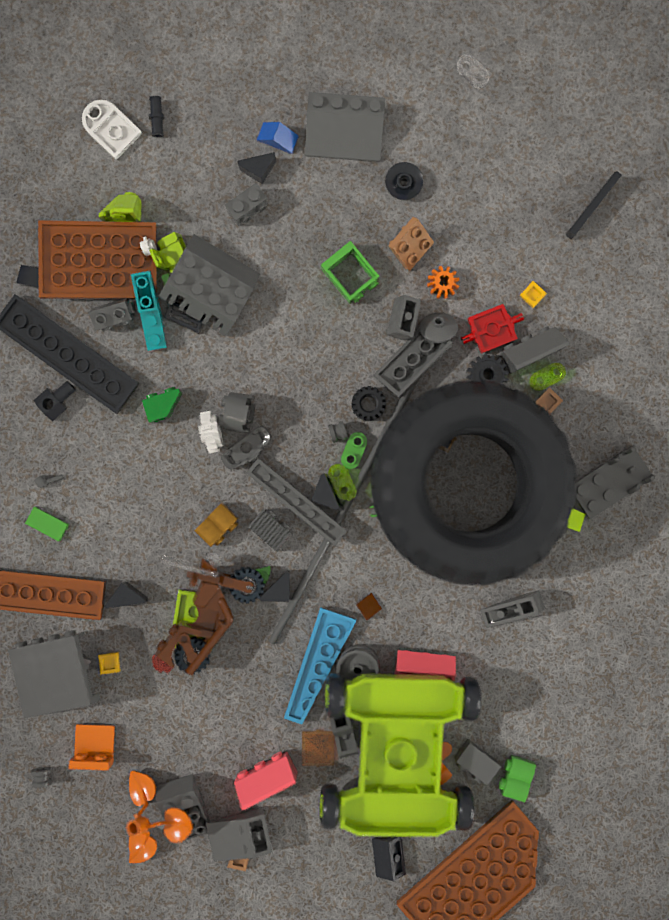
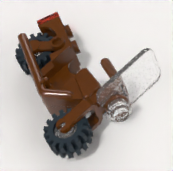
[151,551,265,676]

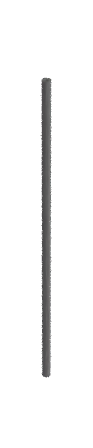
[268,381,418,645]

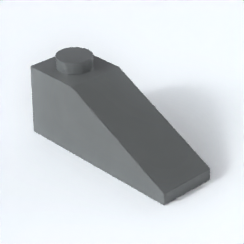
[480,590,545,628]

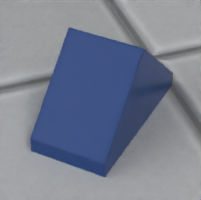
[257,122,299,154]

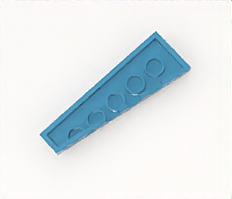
[284,607,356,724]

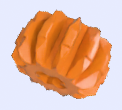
[427,266,460,299]

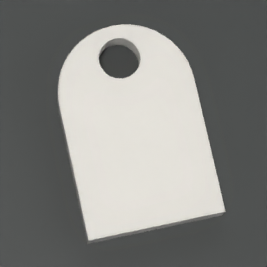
[82,100,142,160]

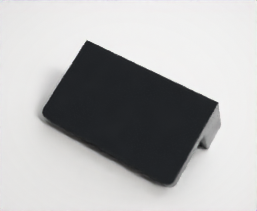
[372,836,406,881]

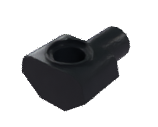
[33,381,76,422]

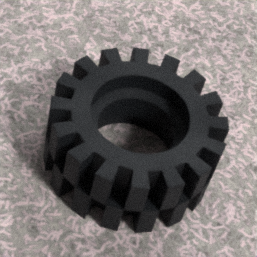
[352,386,386,421]

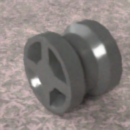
[328,421,348,443]
[31,767,52,788]

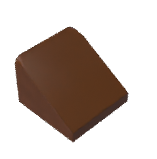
[356,593,382,621]

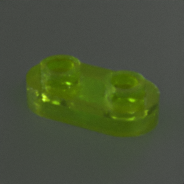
[529,362,566,391]
[328,464,356,501]

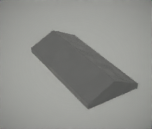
[374,329,453,399]

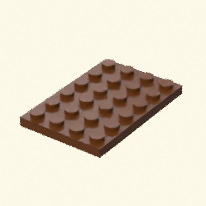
[38,220,157,299]

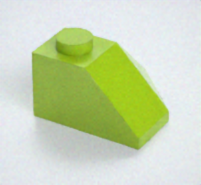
[99,192,141,222]

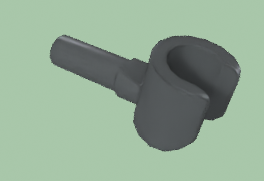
[34,474,64,488]

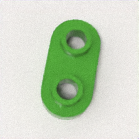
[341,432,367,469]

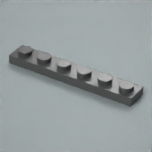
[246,458,347,546]

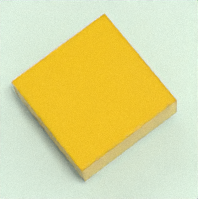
[519,281,547,308]
[98,652,121,674]

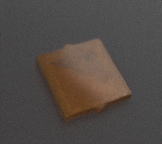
[302,729,334,768]

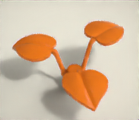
[127,771,192,863]

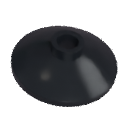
[385,162,423,200]

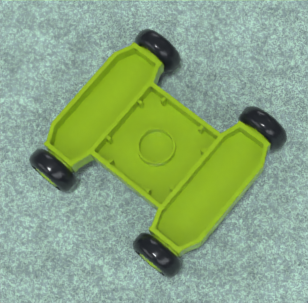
[320,673,481,837]

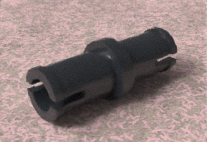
[149,96,164,138]

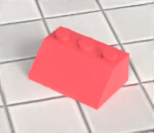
[394,650,456,681]
[234,751,297,810]

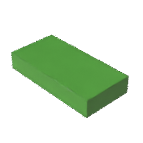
[25,507,69,541]

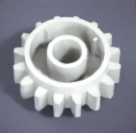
[198,411,223,454]

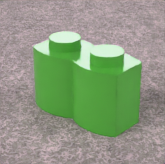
[499,755,536,802]

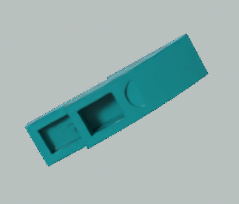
[131,271,167,351]

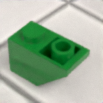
[142,387,182,423]

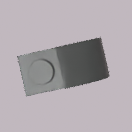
[330,711,359,758]

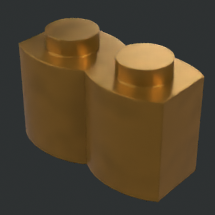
[195,503,239,547]

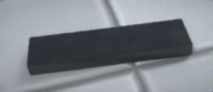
[566,171,622,239]

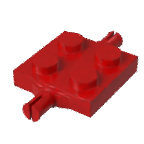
[461,304,524,354]

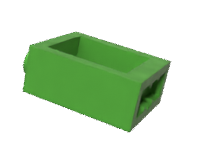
[321,241,380,304]

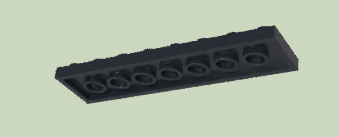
[0,294,140,414]

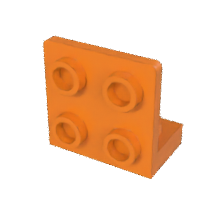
[69,724,115,770]

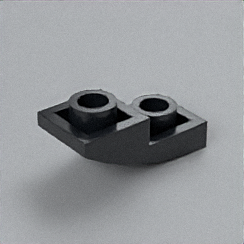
[16,265,39,289]

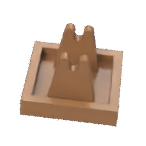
[389,217,434,271]

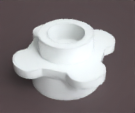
[140,236,157,256]

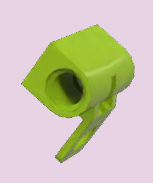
[149,232,186,273]

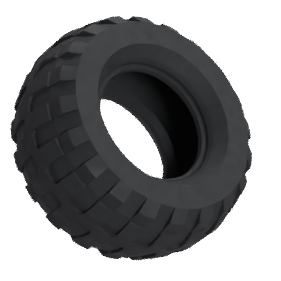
[371,380,577,585]

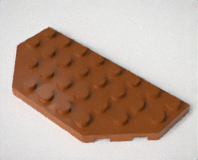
[396,800,539,920]

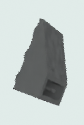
[156,774,210,841]
[206,807,273,862]

